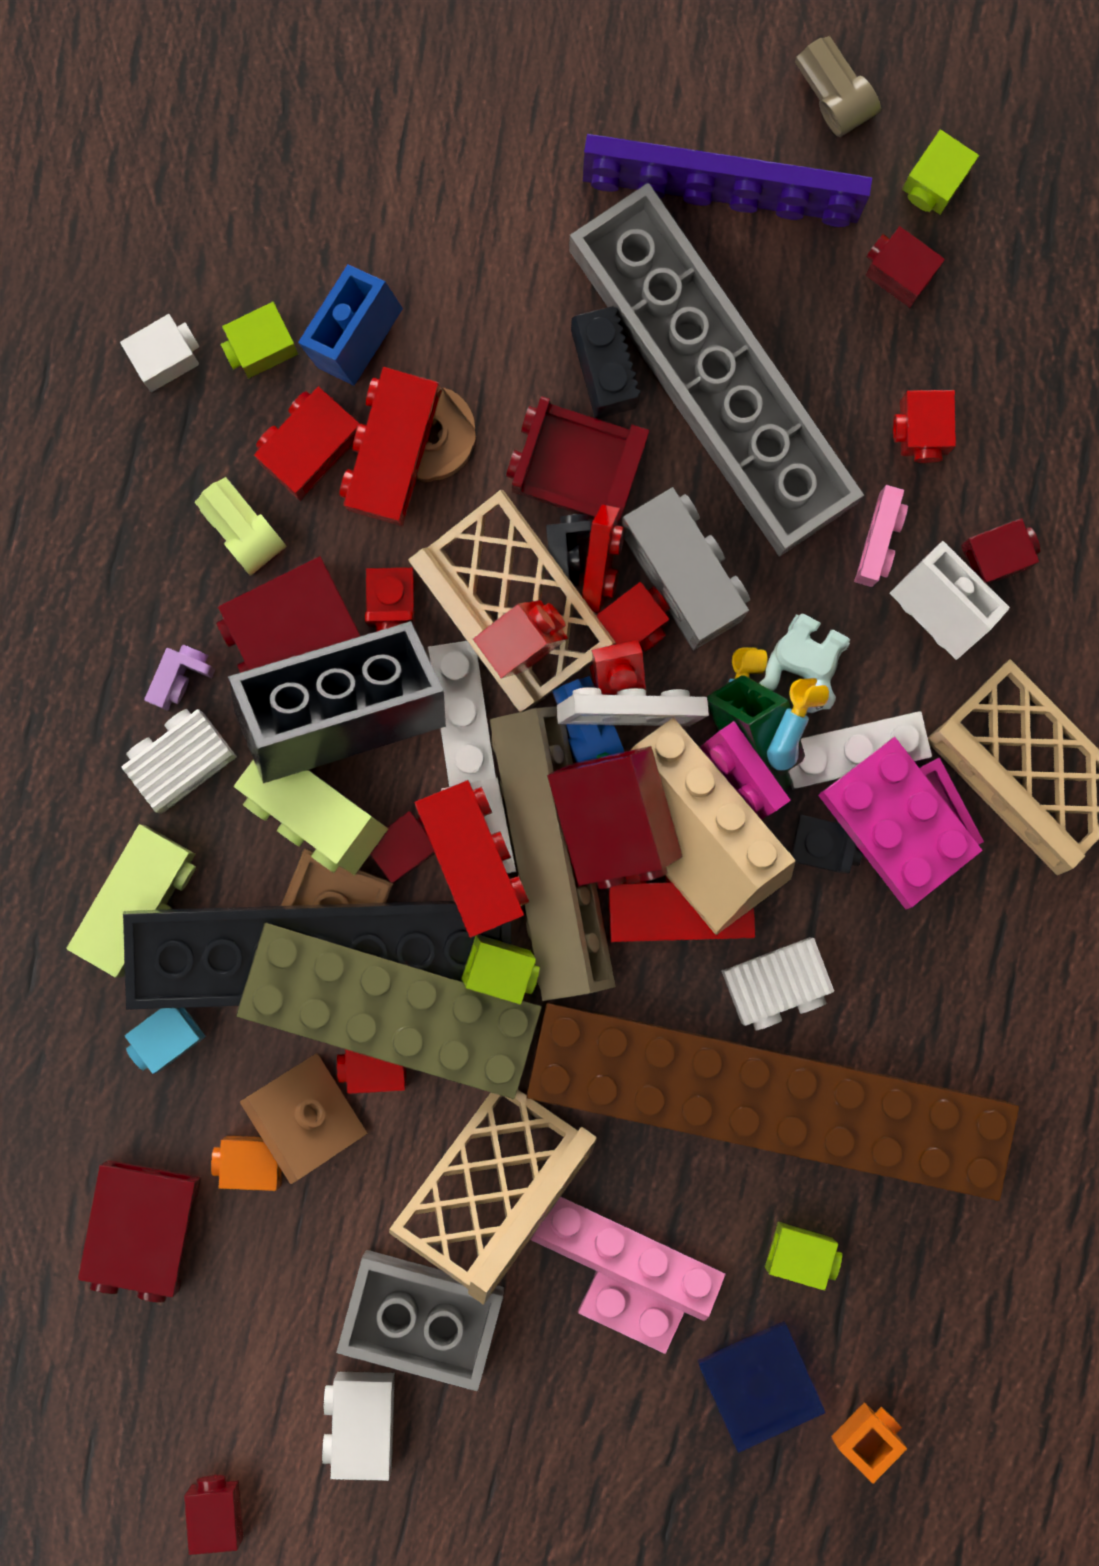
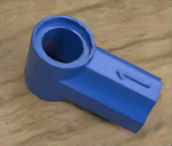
[552,676,624,762]

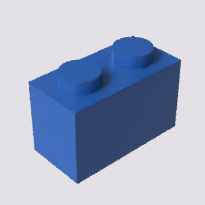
[298,264,403,386]

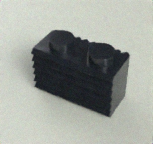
[571,306,641,419]

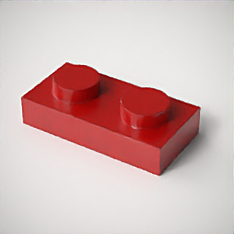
[582,505,625,613]

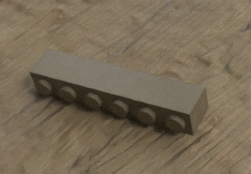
[490,707,616,1001]

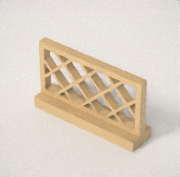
[408,490,616,712]
[928,659,1099,875]
[389,1090,597,1305]

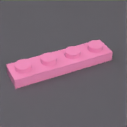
[531,1197,725,1321]

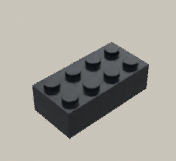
[228,621,446,784]

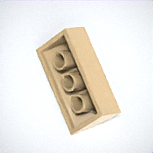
[631,717,796,935]

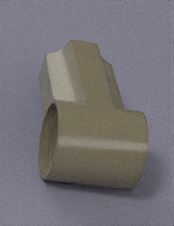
[795,36,881,137]

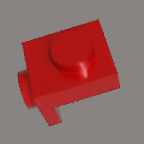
[590,640,646,695]

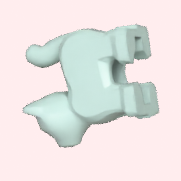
[759,614,850,713]

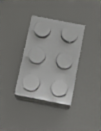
[621,487,750,651]
[336,1250,504,1391]

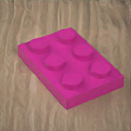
[818,737,983,909]

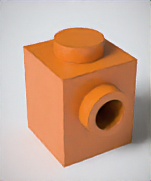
[831,1402,907,1484]

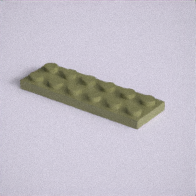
[236,923,542,1099]

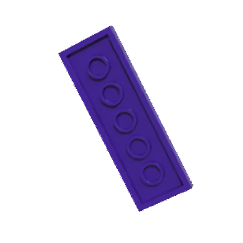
[583,134,872,227]

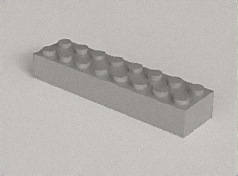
[569,183,864,557]

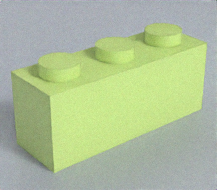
[233,759,388,875]
[66,824,196,978]

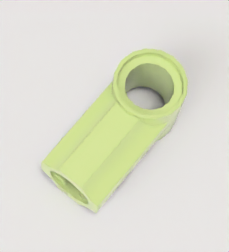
[195,477,287,576]

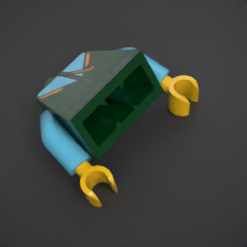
[707,647,829,790]

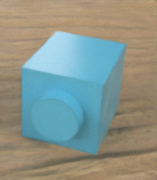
[125,1008,206,1074]

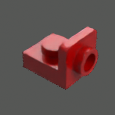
[365,567,415,632]

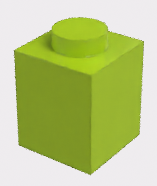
[902,129,979,215]
[221,302,298,379]
[462,935,540,1005]
[765,1222,842,1291]

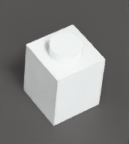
[120,314,200,392]

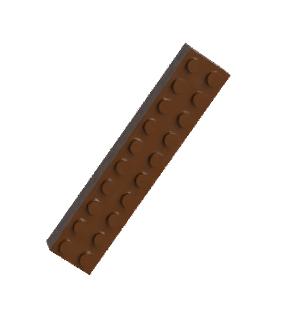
[526,1001,1019,1201]

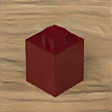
[865,226,945,308]
[961,518,1041,585]
[370,811,435,884]
[184,1475,243,1555]

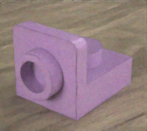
[144,645,215,711]

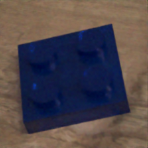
[697,1321,826,1453]

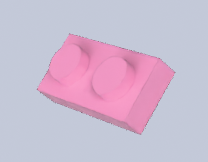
[854,485,908,587]
[578,1271,684,1354]

